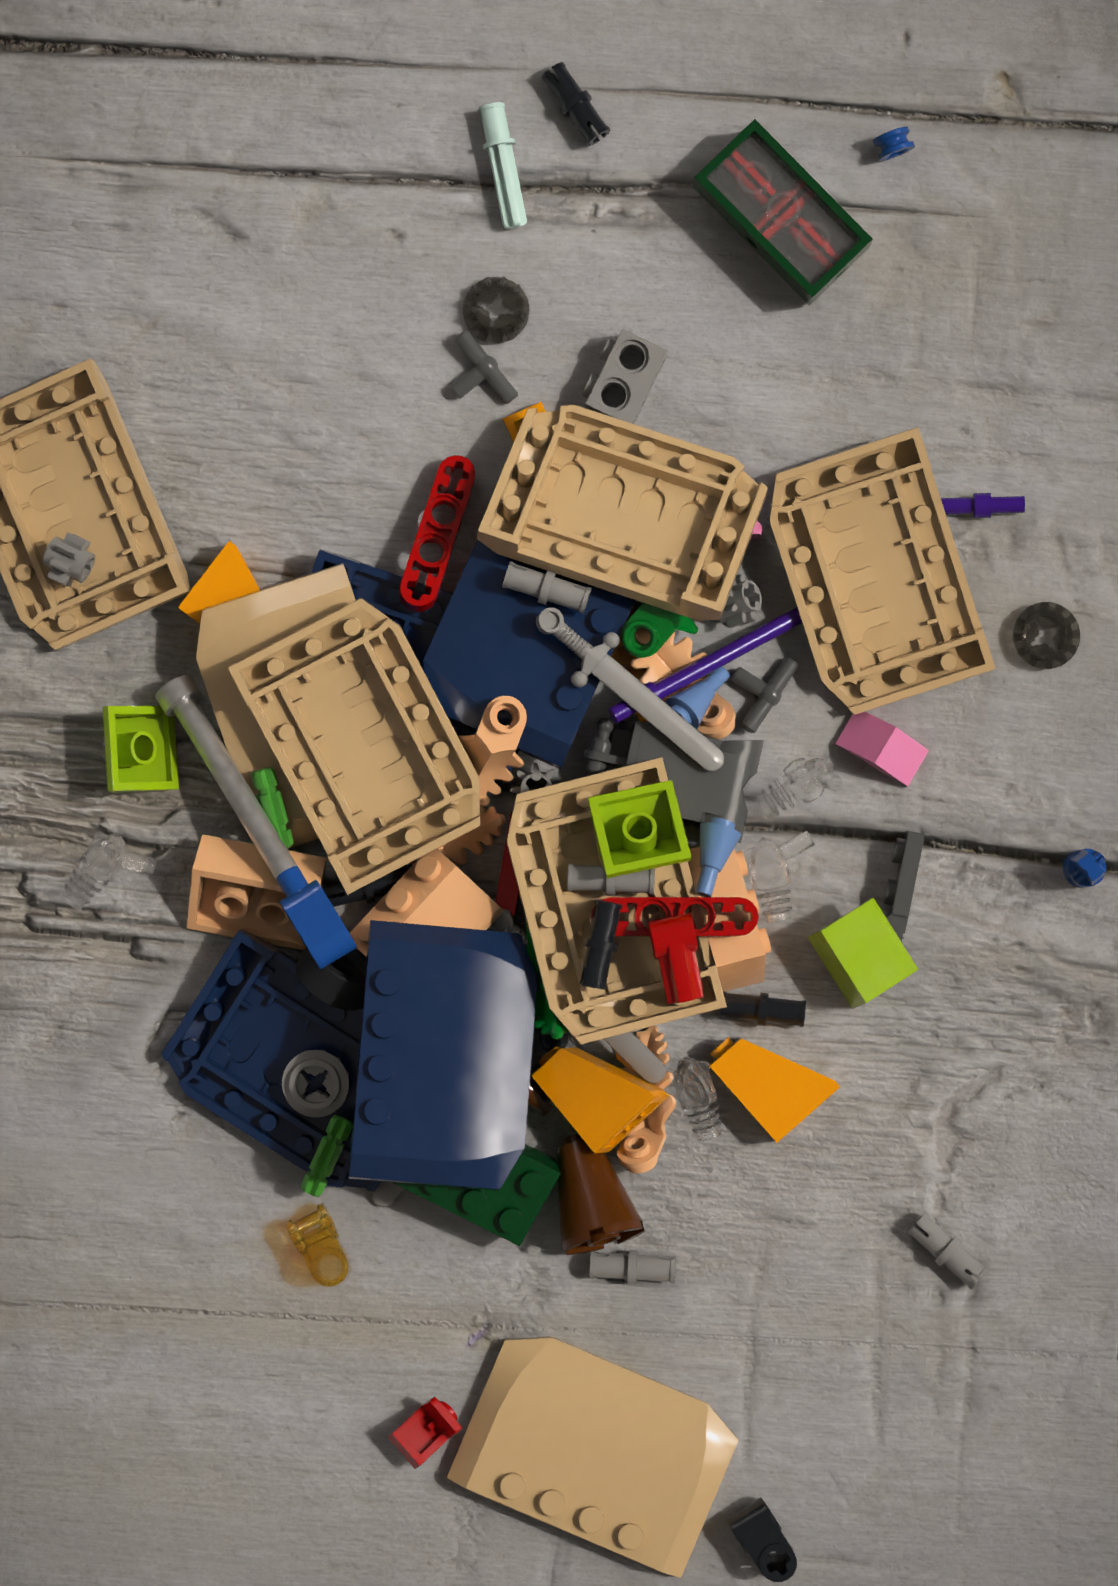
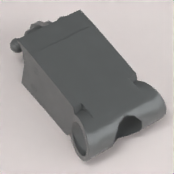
[583,718,764,843]

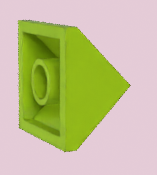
[103,706,179,794]
[588,780,691,878]
[807,898,919,1009]

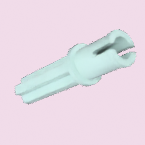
[478,102,527,229]

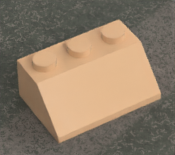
[187,834,327,951]
[350,848,504,957]

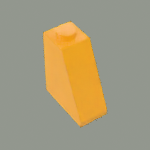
[178,540,261,625]
[708,1037,840,1143]
[532,1047,669,1154]

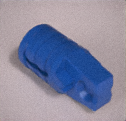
[1063,849,1106,888]

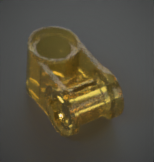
[285,1202,352,1287]

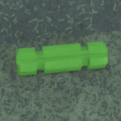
[251,767,294,848]
[300,1115,353,1197]

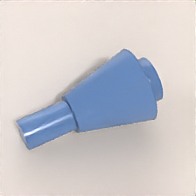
[665,667,730,729]
[695,817,742,897]

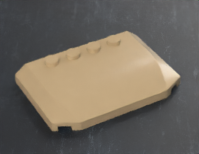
[0,359,191,650]
[477,405,768,621]
[769,427,996,715]
[196,563,356,849]
[228,598,480,895]
[506,757,727,1044]
[447,1336,739,1578]

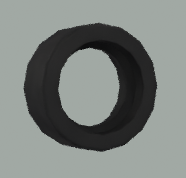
[295,948,367,1011]

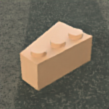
[688,846,771,992]

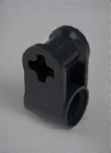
[726,1497,797,1582]

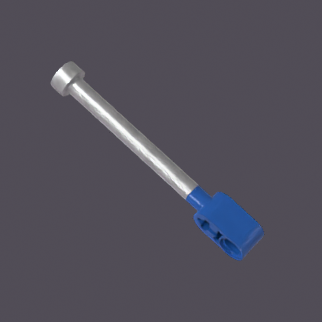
[155,675,357,970]

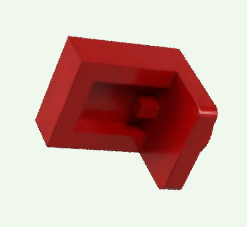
[387,1397,462,1469]

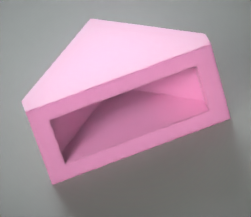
[835,712,929,787]

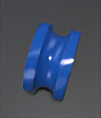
[873,126,915,161]

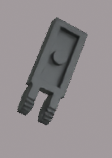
[884,831,925,942]

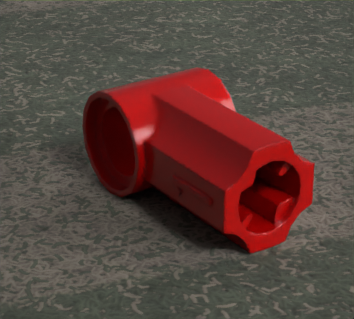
[648,913,704,1004]

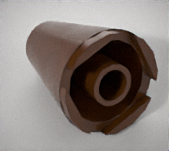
[556,1133,645,1255]

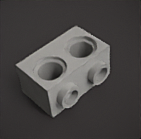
[581,329,668,424]

